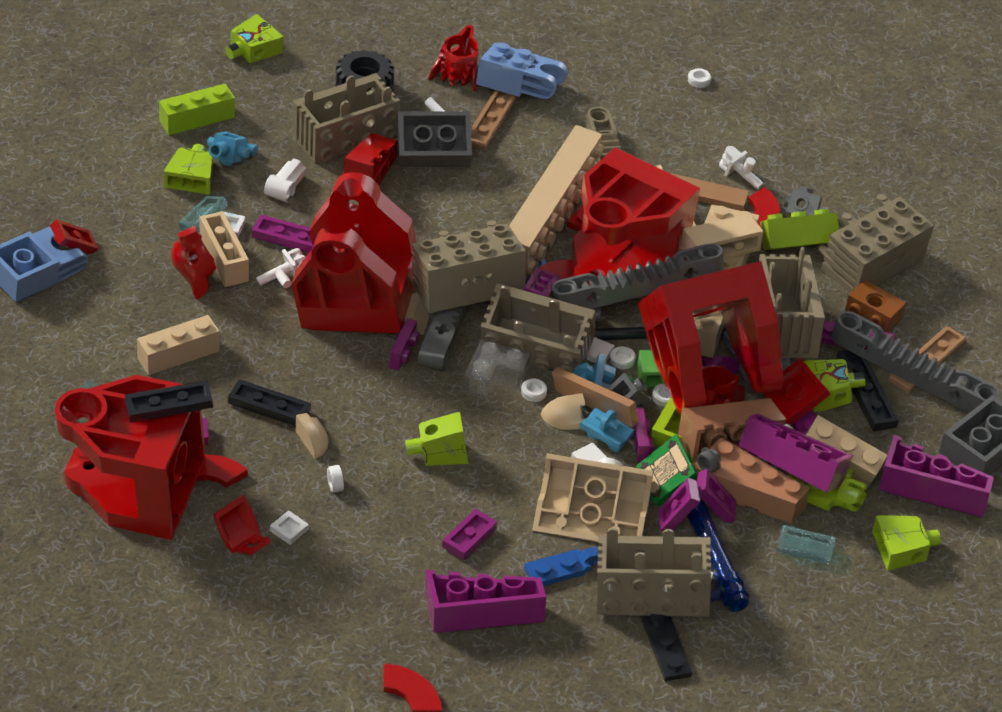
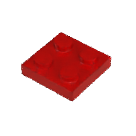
[761,358,831,426]

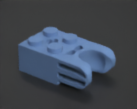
[476,43,568,99]
[0,226,88,302]

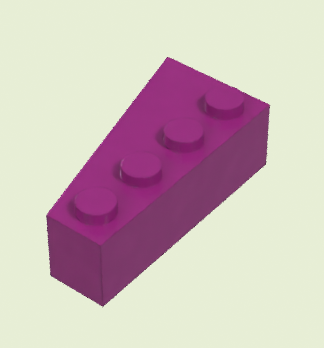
[738,413,853,492]
[879,435,994,517]
[425,570,546,633]

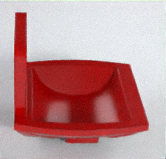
[214,495,271,555]

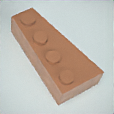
[678,398,786,463]
[694,437,810,523]

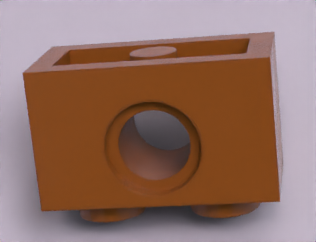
[845,279,907,333]

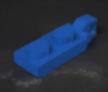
[524,547,598,586]

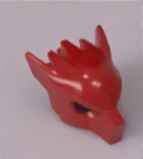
[428,25,479,92]
[171,225,217,299]
[701,365,745,406]

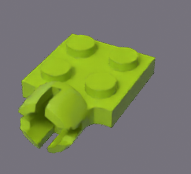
[788,468,867,512]

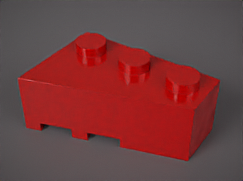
[342,133,398,186]

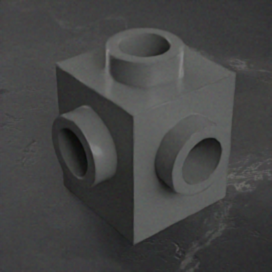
[784,186,822,215]
[607,373,652,409]

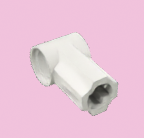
[264,158,306,203]

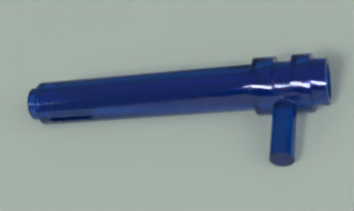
[687,499,749,612]

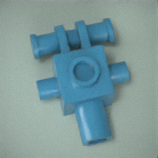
[207,131,258,166]

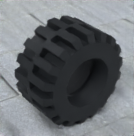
[335,50,395,92]

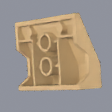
[532,453,653,542]

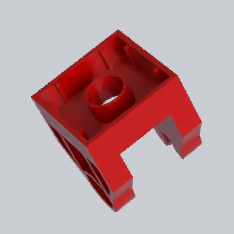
[571,148,700,298]
[291,172,417,333]
[638,261,784,414]
[54,375,206,540]

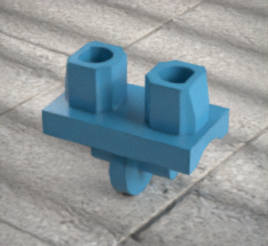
[573,353,616,389]
[580,408,634,452]

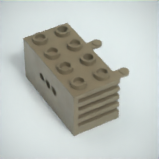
[292,73,400,163]
[818,194,934,293]
[412,221,526,313]
[759,247,825,358]
[480,283,595,373]
[597,528,711,617]

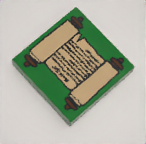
[636,434,698,506]

